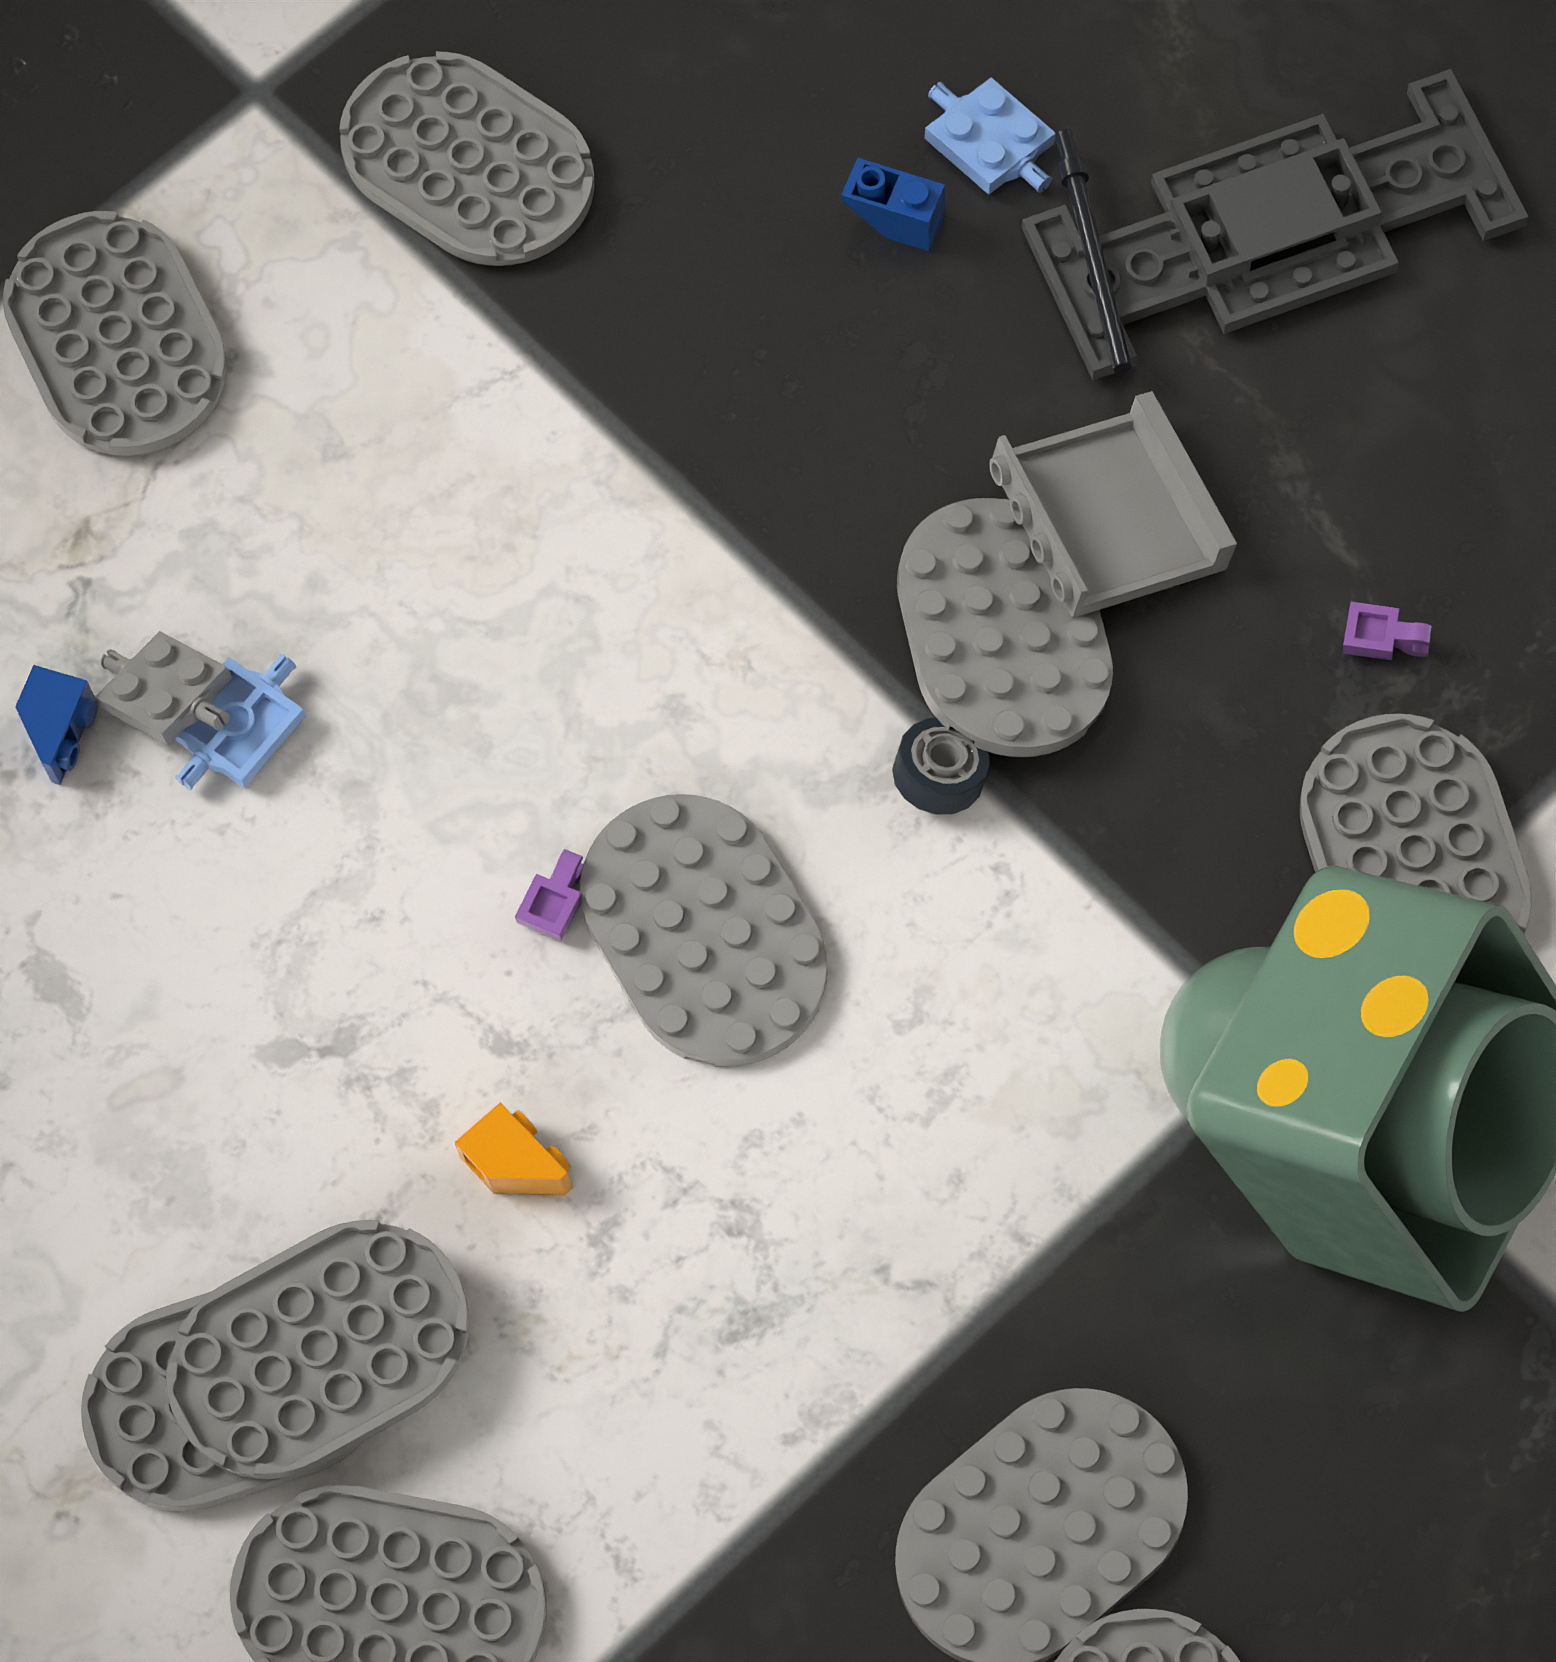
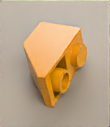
[454,1102,573,1195]

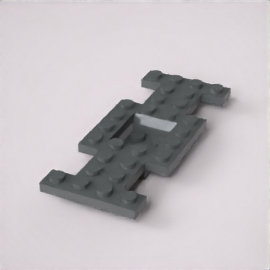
[1022,69,1529,381]

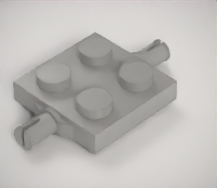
[95,631,232,746]

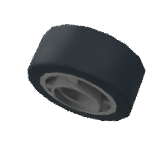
[892,718,991,815]

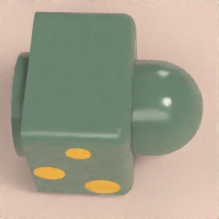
[1159,866,1556,1312]

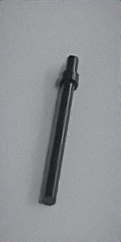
[1055,129,1132,373]

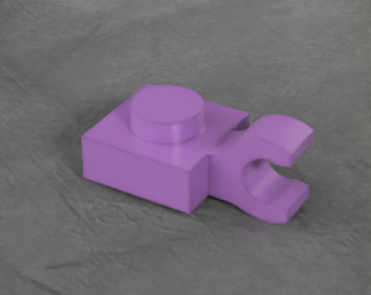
[1343,602,1432,660]
[515,849,583,942]

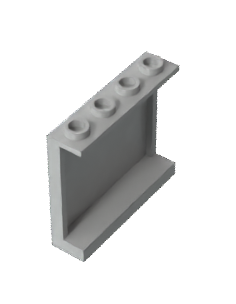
[989,391,1237,618]

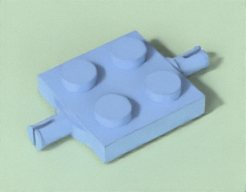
[924,78,1056,195]
[174,654,306,790]

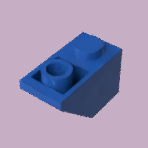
[841,158,945,252]
[15,665,98,785]

